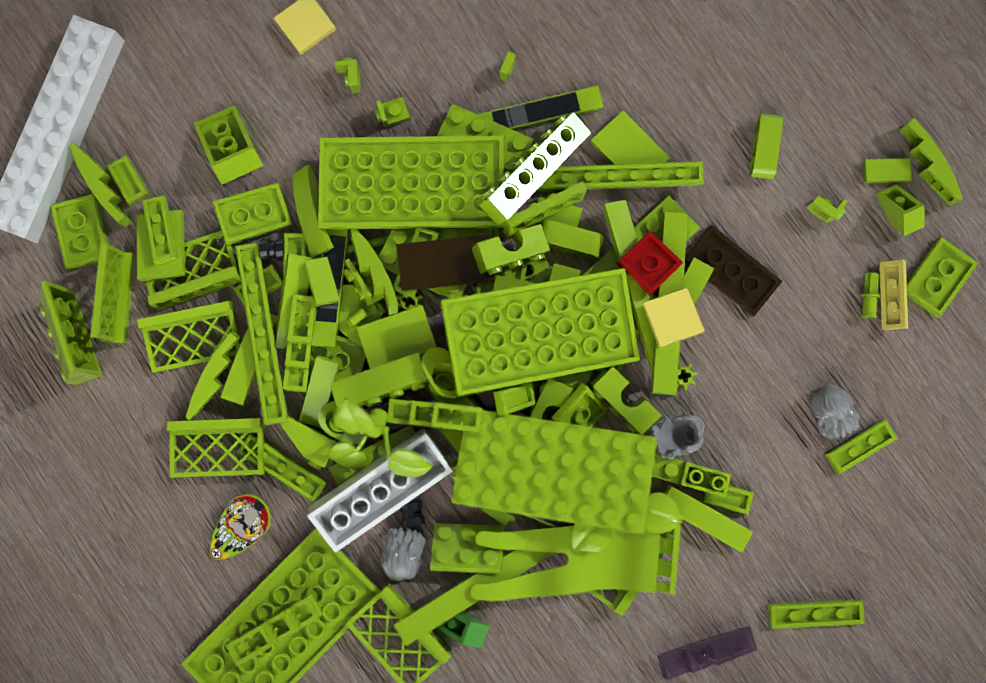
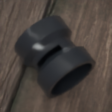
[259,238,284,261]
[400,500,425,527]

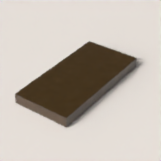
[685,224,783,317]
[396,234,495,292]

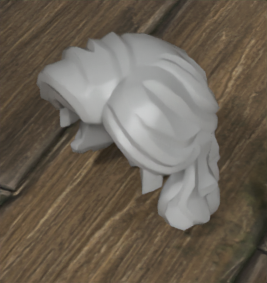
[811,384,861,439]
[650,414,705,459]
[380,528,426,581]

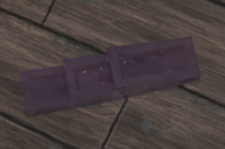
[657,626,757,680]

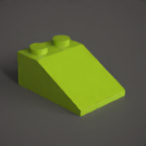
[193,105,263,185]

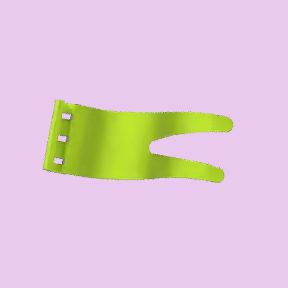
[471,525,681,601]

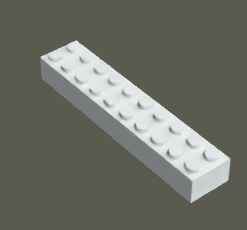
[0,15,125,244]

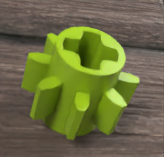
[396,295,424,311]
[677,362,697,391]

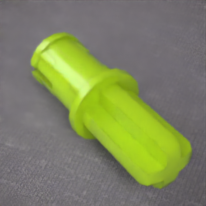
[861,272,880,318]

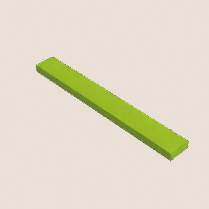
[521,161,704,192]
[602,200,655,378]
[652,212,688,395]
[235,243,288,426]
[394,526,555,646]

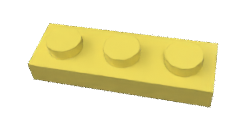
[880,259,908,330]

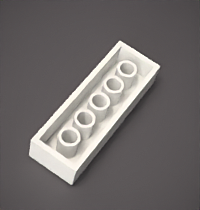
[307,427,453,553]

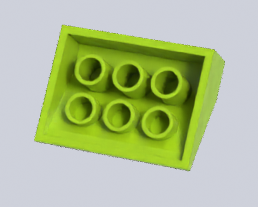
[39,281,102,385]

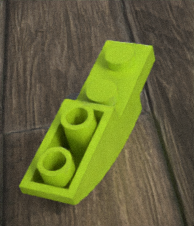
[652,453,731,497]

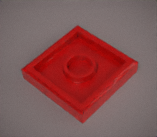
[617,231,683,296]

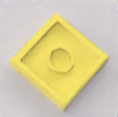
[274,0,336,55]
[642,288,705,348]

